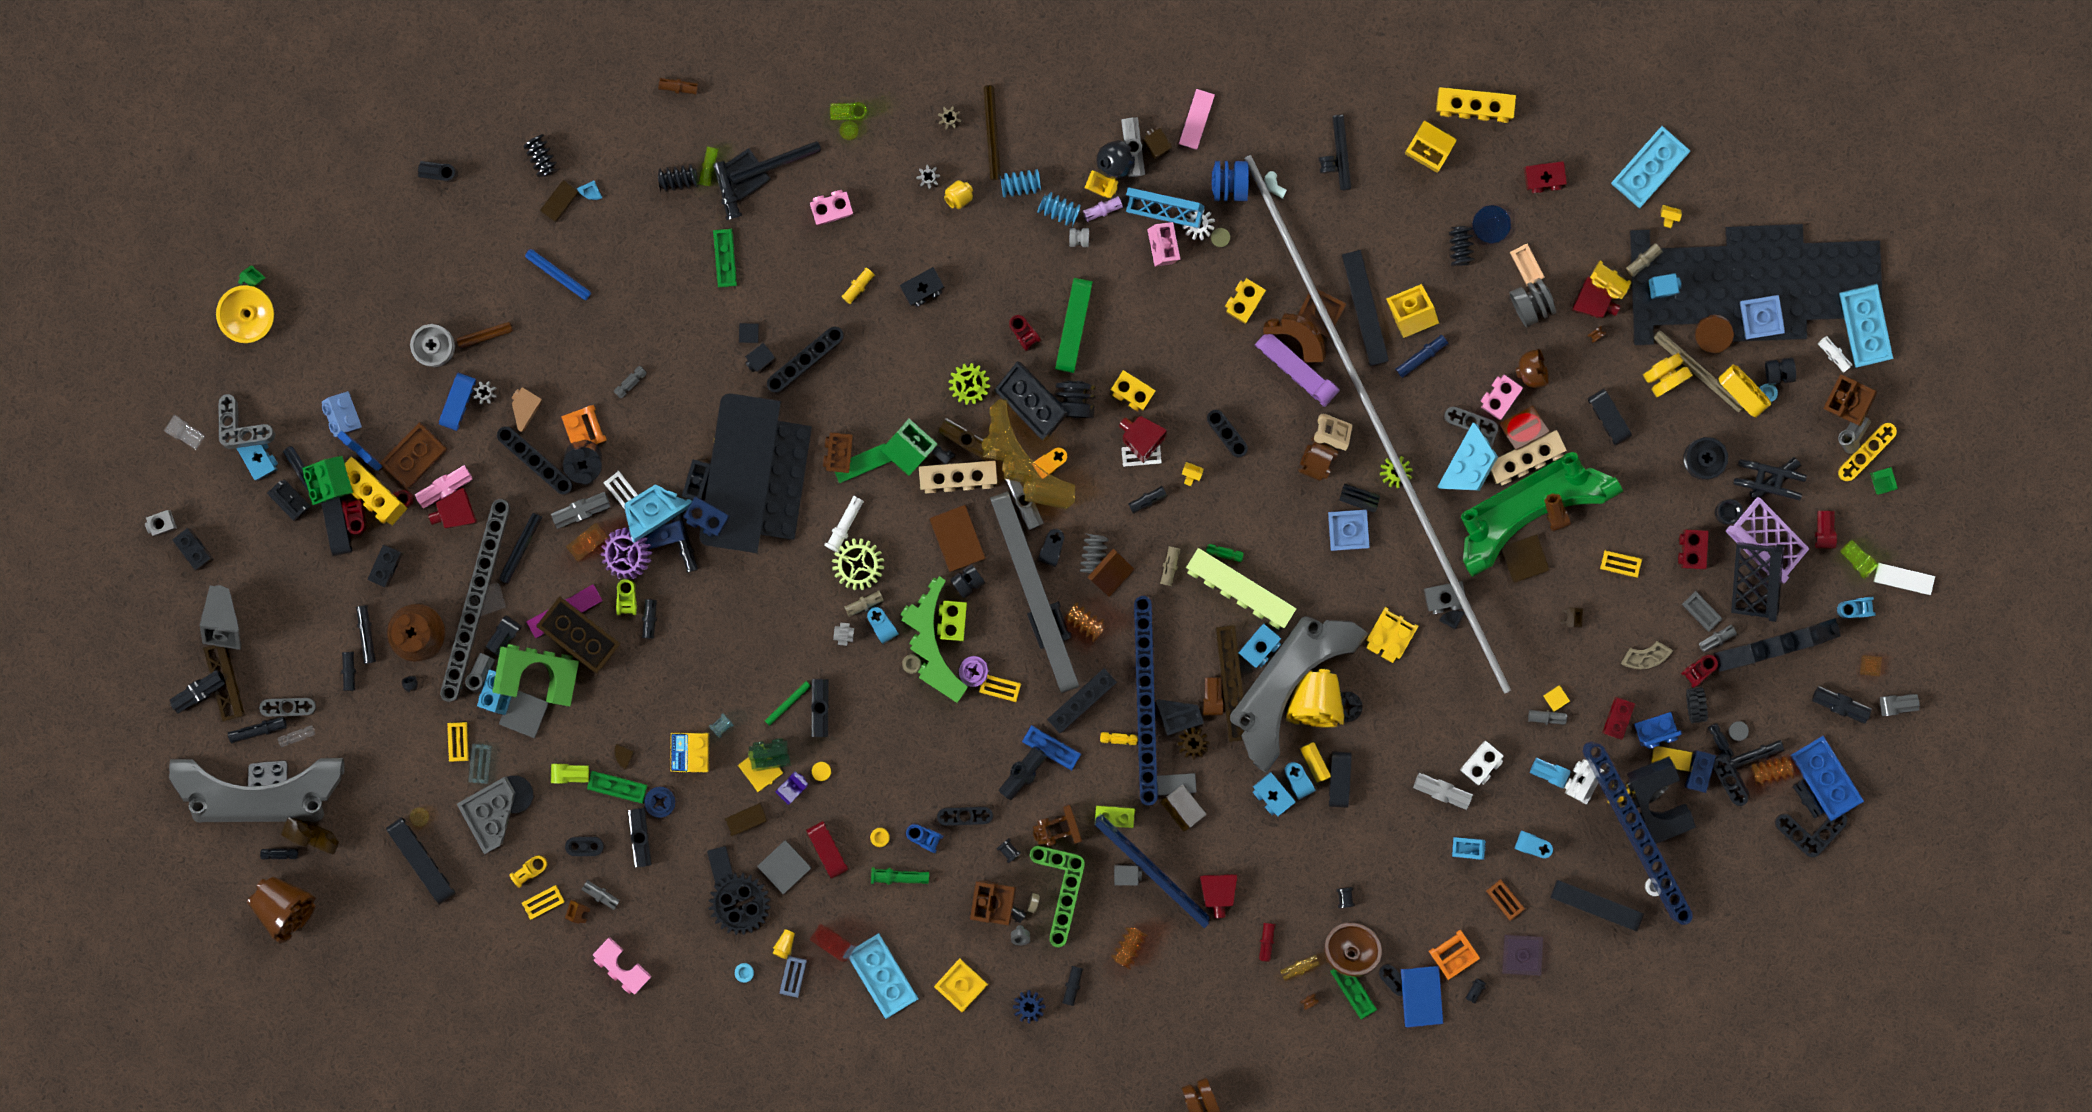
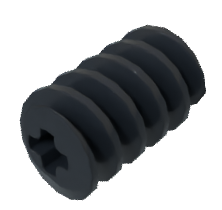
[523,134,560,177]
[658,164,699,193]
[1449,226,1475,266]

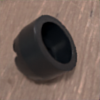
[401,676,418,692]

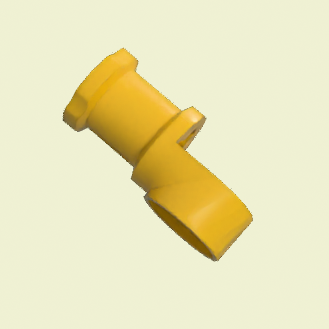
[509,855,547,888]

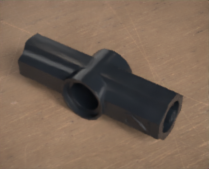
[170,670,226,714]
[811,679,829,737]
[1812,686,1872,724]
[999,746,1047,801]
[628,808,652,867]

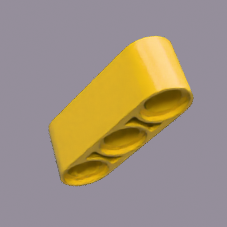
[1719,365,1771,417]

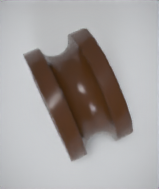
[1587,326,1606,343]
[1300,993,1319,1010]

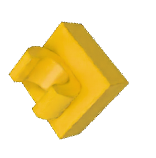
[1661,205,1682,228]
[1182,462,1204,486]

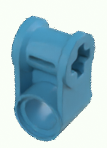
[1837,597,1876,618]
[867,607,899,644]
[1285,762,1316,800]
[1514,831,1553,858]

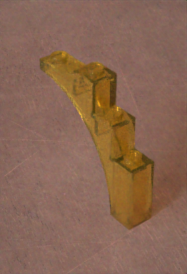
[982,399,1075,509]

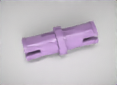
[1083,197,1123,222]

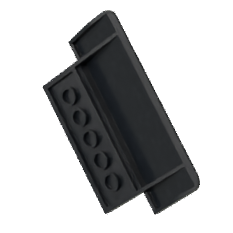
[700,393,812,553]

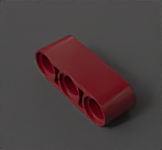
[806,821,848,879]

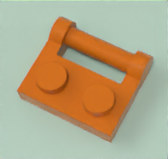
[561,405,607,445]
[1429,930,1480,980]

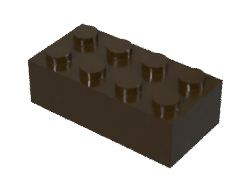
[536,595,621,674]

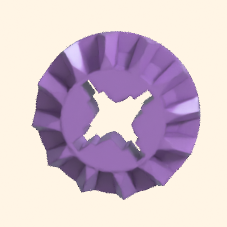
[959,656,989,687]

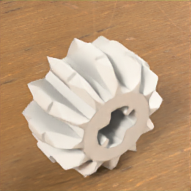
[1182,209,1214,240]

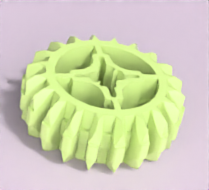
[832,539,884,590]

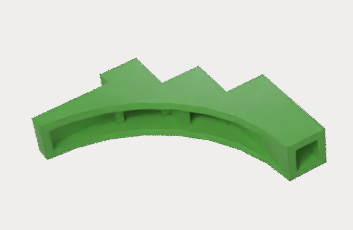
[901,576,968,703]

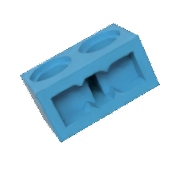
[477,670,512,715]

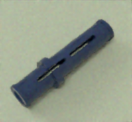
[1395,334,1449,378]

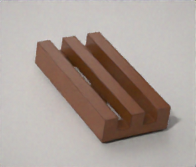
[1486,879,1525,921]

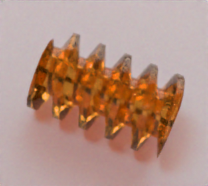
[1065,602,1107,642]
[1752,756,1794,786]
[1111,927,1149,970]

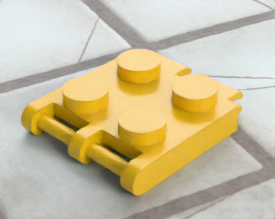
[1590,260,1632,299]
[1366,607,1418,663]

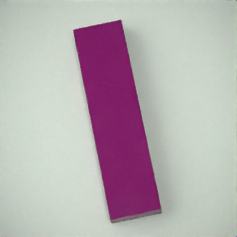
[527,584,603,638]

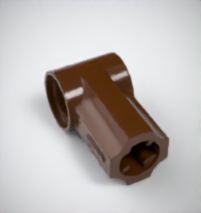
[1544,493,1571,532]
[1203,678,1223,715]

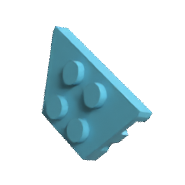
[1438,423,1498,491]
[624,485,692,543]

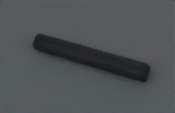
[1332,115,1351,191]
[499,513,542,583]

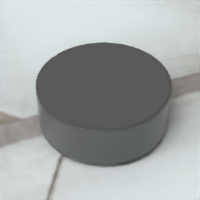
[1729,721,1749,741]

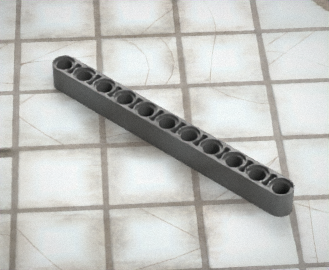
[990,491,1079,693]
[440,499,511,702]

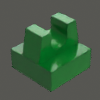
[238,265,266,287]

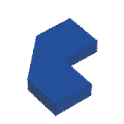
[337,430,382,471]

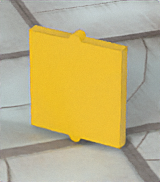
[738,747,783,792]

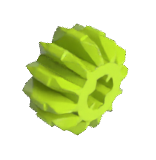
[1380,456,1413,488]

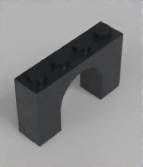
[1626,756,1696,844]

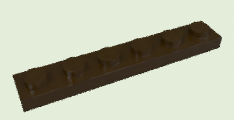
[1216,625,1244,742]

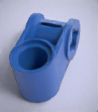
[906,824,944,853]

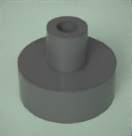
[1011,925,1030,946]

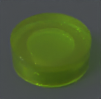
[839,121,859,140]

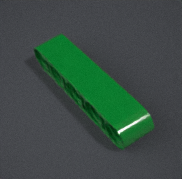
[1055,278,1093,373]

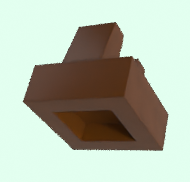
[565,900,590,924]

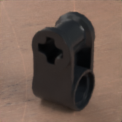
[1038,529,1064,567]

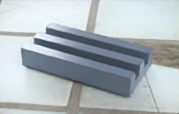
[780,956,807,998]

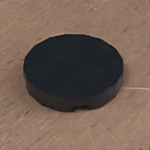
[507,775,534,813]

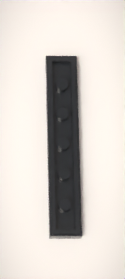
[1342,250,1389,366]

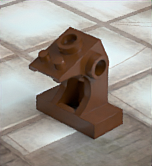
[1033,804,1082,847]

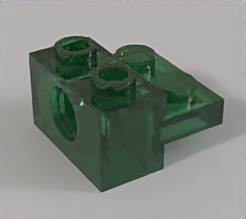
[748,739,791,772]

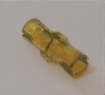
[1280,954,1320,981]

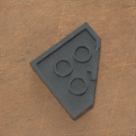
[457,776,515,854]

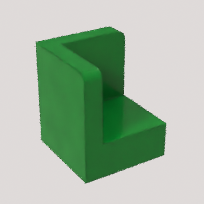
[1870,467,1898,495]

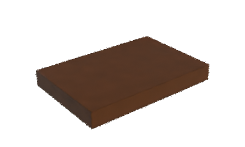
[380,422,447,490]
[929,505,985,572]

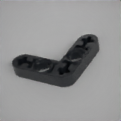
[1775,814,1847,857]

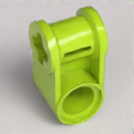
[616,579,637,615]

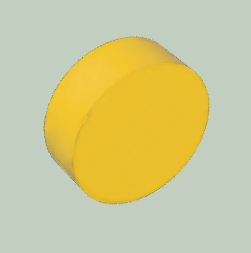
[812,762,831,781]
[870,828,890,847]

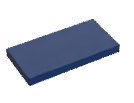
[1790,736,1864,821]

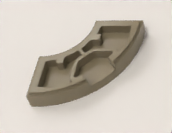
[1621,641,1673,669]

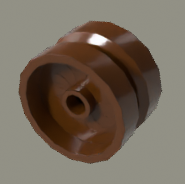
[1181,1078,1220,1112]

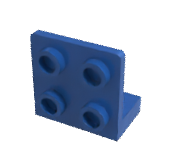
[1634,712,1682,749]

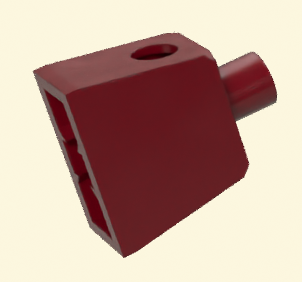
[1572,276,1620,319]
[1119,416,1167,463]
[428,488,477,529]
[1200,874,1237,918]

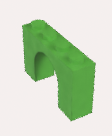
[492,644,579,706]

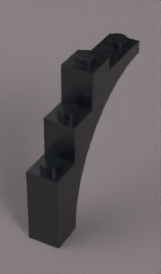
[1714,618,1840,672]

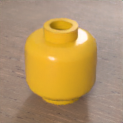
[944,180,973,209]

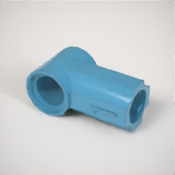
[1530,758,1571,789]

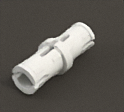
[1818,336,1852,372]

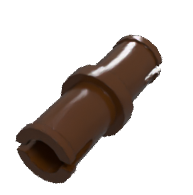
[658,77,698,95]

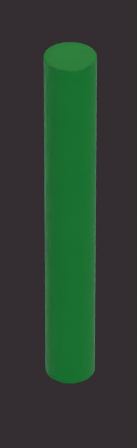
[765,681,811,726]

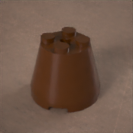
[387,604,445,662]
[247,877,317,943]

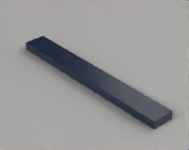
[1095,814,1209,928]

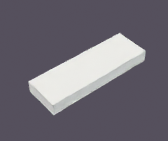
[1874,563,1935,595]

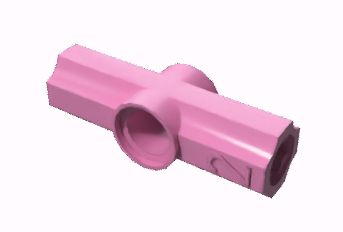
[415,465,473,509]

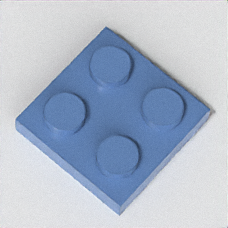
[1740,295,1785,340]
[1328,510,1369,551]

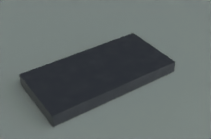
[994,361,1069,441]

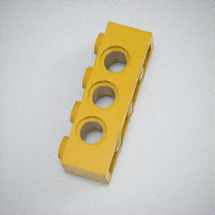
[1436,87,1516,123]
[345,457,408,525]

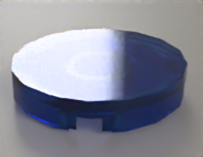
[1472,205,1511,244]

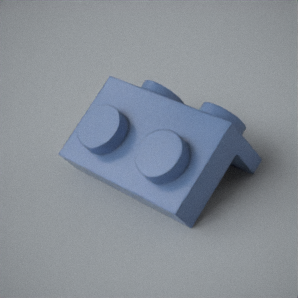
[322,391,362,437]

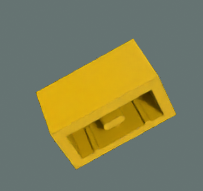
[1404,121,1457,173]

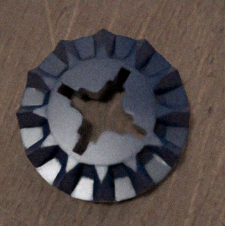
[645,787,675,818]

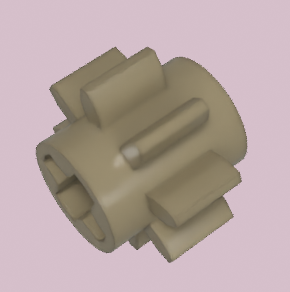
[938,106,961,130]

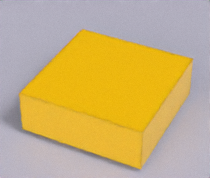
[1543,685,1570,712]

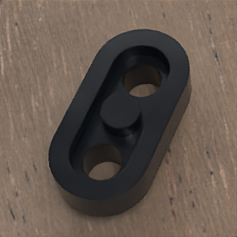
[565,837,604,856]

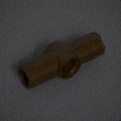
[938,418,996,461]

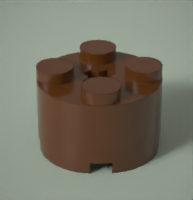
[1298,437,1338,481]

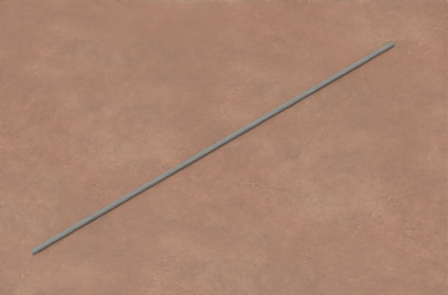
[1244,155,1511,694]

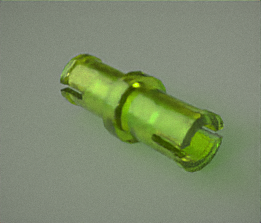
[698,147,719,186]

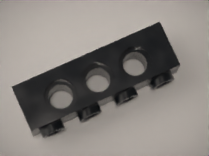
[1047,668,1117,733]

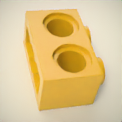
[1225,278,1266,324]
[1111,370,1156,412]

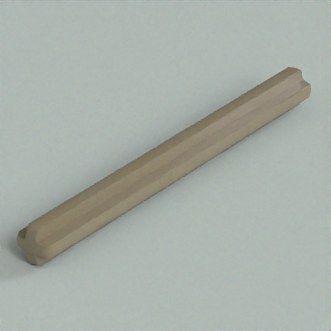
[1654,331,1743,412]

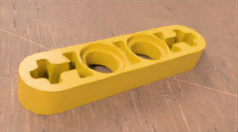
[1838,423,1897,481]

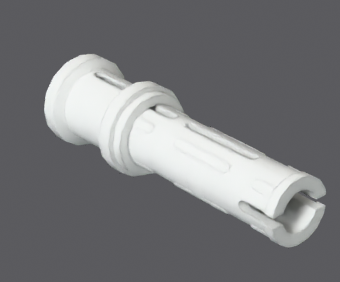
[824,496,864,553]

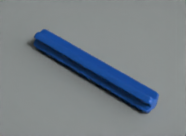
[525,249,591,300]

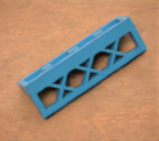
[1126,188,1205,228]

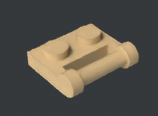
[1314,414,1353,451]

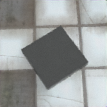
[499,690,549,738]
[757,840,811,894]

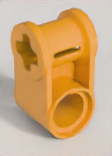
[1031,448,1067,480]

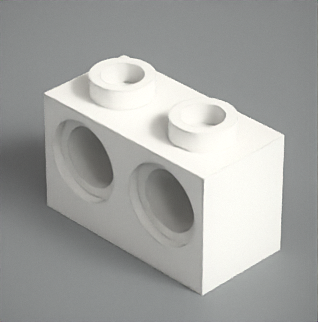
[1460,741,1503,785]

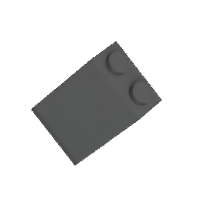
[200,585,241,650]

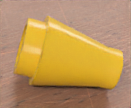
[773,929,795,959]

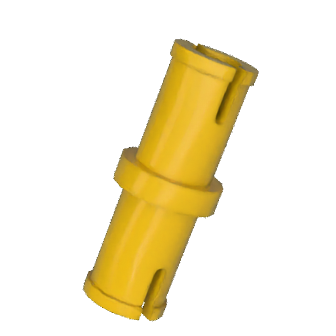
[841,268,875,305]

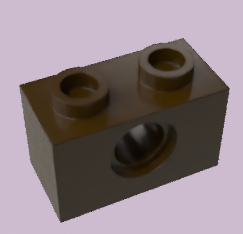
[1143,127,1172,161]

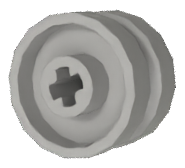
[410,324,455,368]

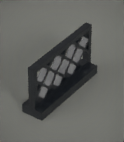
[1731,542,1784,622]

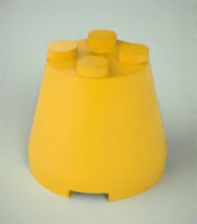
[1286,669,1344,727]

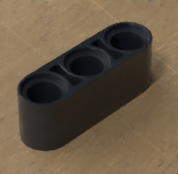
[1587,388,1632,446]
[1207,410,1248,458]
[1329,751,1351,808]

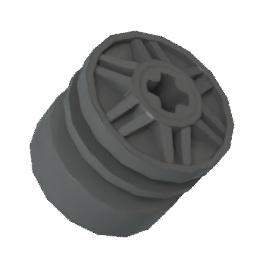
[1509,278,1556,328]

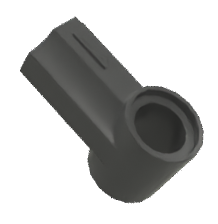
[1838,417,1871,454]
[465,653,496,692]
[1880,694,1920,716]

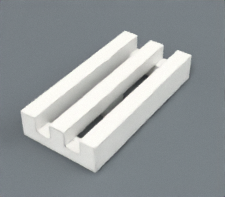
[1122,445,1162,467]
[604,471,638,508]

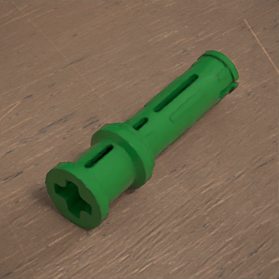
[871,867,929,885]

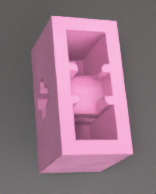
[1147,222,1180,266]

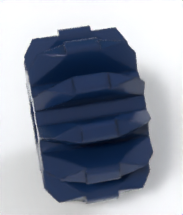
[1013,990,1045,1023]

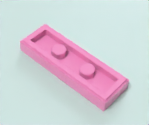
[1179,89,1214,150]

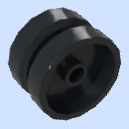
[1683,437,1728,480]

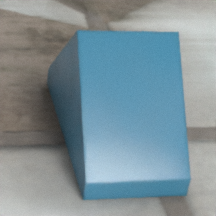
[1452,837,1485,860]

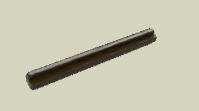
[984,85,1001,180]

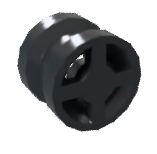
[1318,156,1339,174]

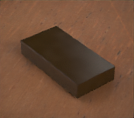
[540,180,578,222]

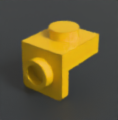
[1085,170,1118,198]

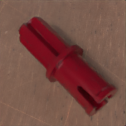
[1259,923,1276,962]

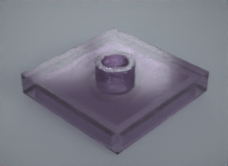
[1502,935,1543,976]

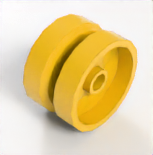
[1642,352,1692,397]

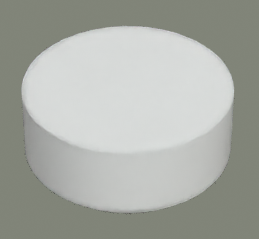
[1645,878,1665,896]

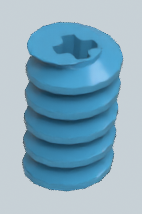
[1001,169,1041,198]
[1037,192,1081,227]

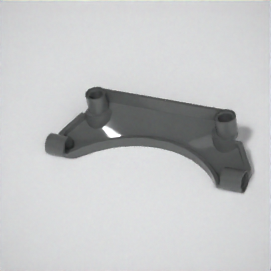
[1230,616,1368,773]
[169,758,345,823]

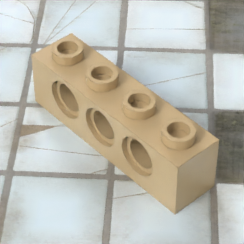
[1490,430,1567,486]
[919,461,997,493]

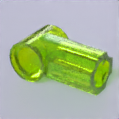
[830,102,869,121]
[1840,540,1879,579]

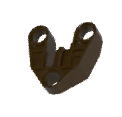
[281,817,339,855]

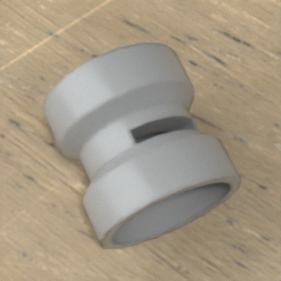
[1069,228,1089,247]

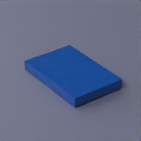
[1401,966,1443,1027]

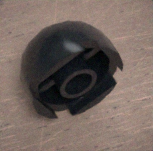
[1096,140,1135,179]

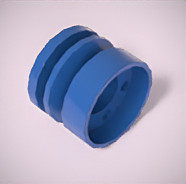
[1212,161,1248,201]

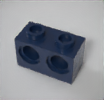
[684,497,730,537]
[1685,750,1716,793]

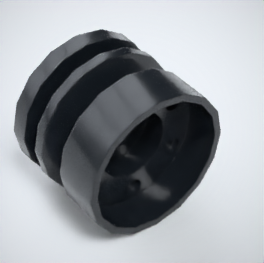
[1055,381,1096,419]

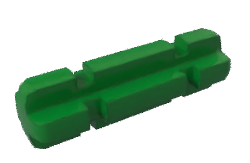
[1206,544,1244,562]

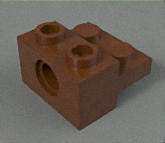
[1823,374,1878,427]
[970,880,1016,926]

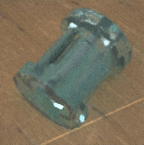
[709,713,734,738]

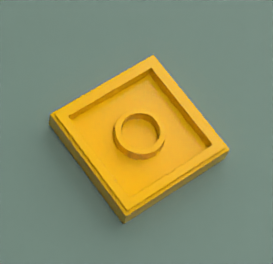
[934,958,988,1012]

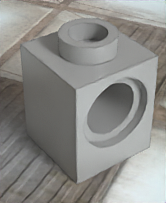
[145,510,177,536]

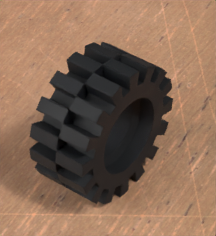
[1686,687,1708,723]

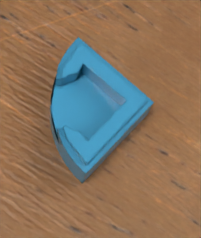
[577,181,602,200]

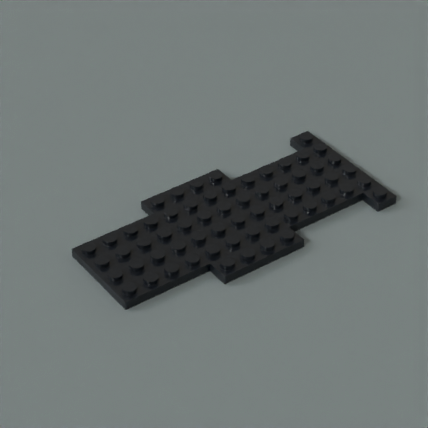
[1630,224,1883,345]

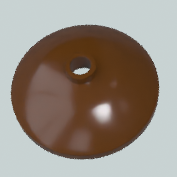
[1324,923,1382,977]

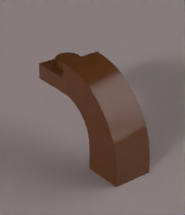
[1263,313,1326,362]

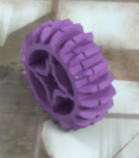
[600,528,652,579]

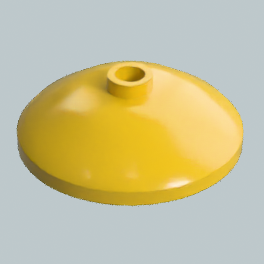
[216,285,274,343]

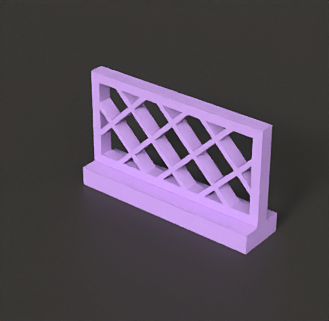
[1726,497,1809,583]

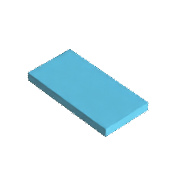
[1611,126,1690,209]
[1839,284,1893,368]
[846,933,918,1019]

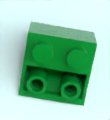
[880,419,937,476]
[302,456,353,505]

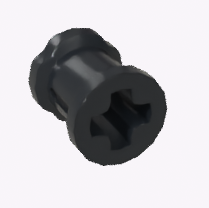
[996,838,1021,863]
[1336,887,1355,908]

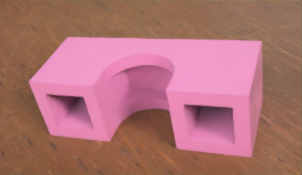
[593,937,652,994]

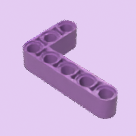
[1255,334,1340,407]

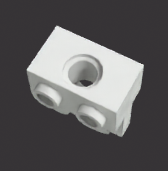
[1564,759,1604,804]

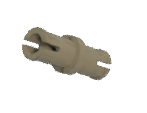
[1626,243,1663,277]
[1160,546,1180,586]
[844,590,884,617]

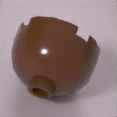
[1516,349,1549,388]

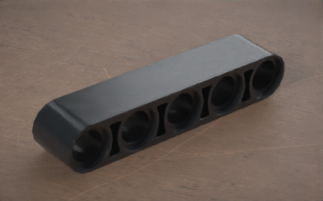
[767,326,844,393]
[497,426,573,495]
[321,497,352,556]
[386,817,456,905]
[1550,880,1644,932]

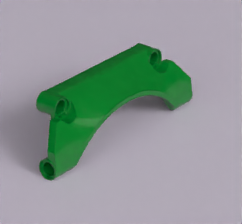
[1461,452,1623,577]

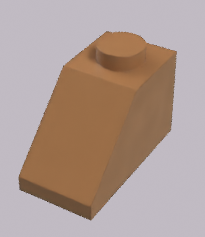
[512,387,543,432]

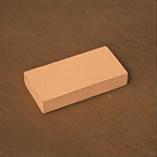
[1510,244,1545,286]

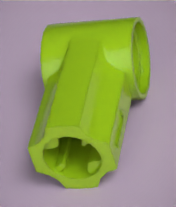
[551,764,589,783]

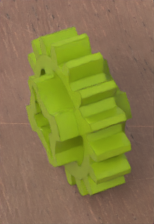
[949,363,990,405]

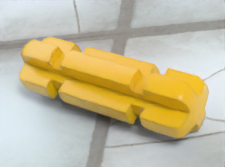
[1100,732,1138,745]

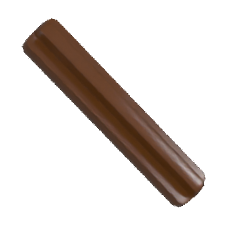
[457,322,512,348]

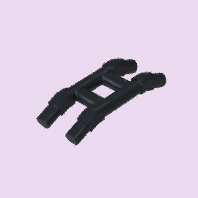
[1733,459,1807,501]

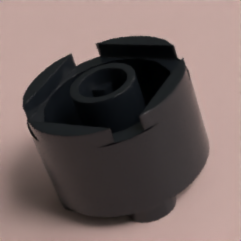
[563,440,602,484]

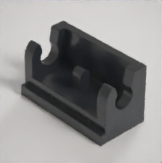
[267,479,311,521]

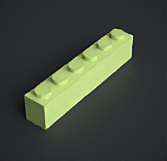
[1186,548,1296,630]

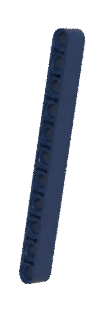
[1134,596,1157,805]
[1583,742,1693,925]

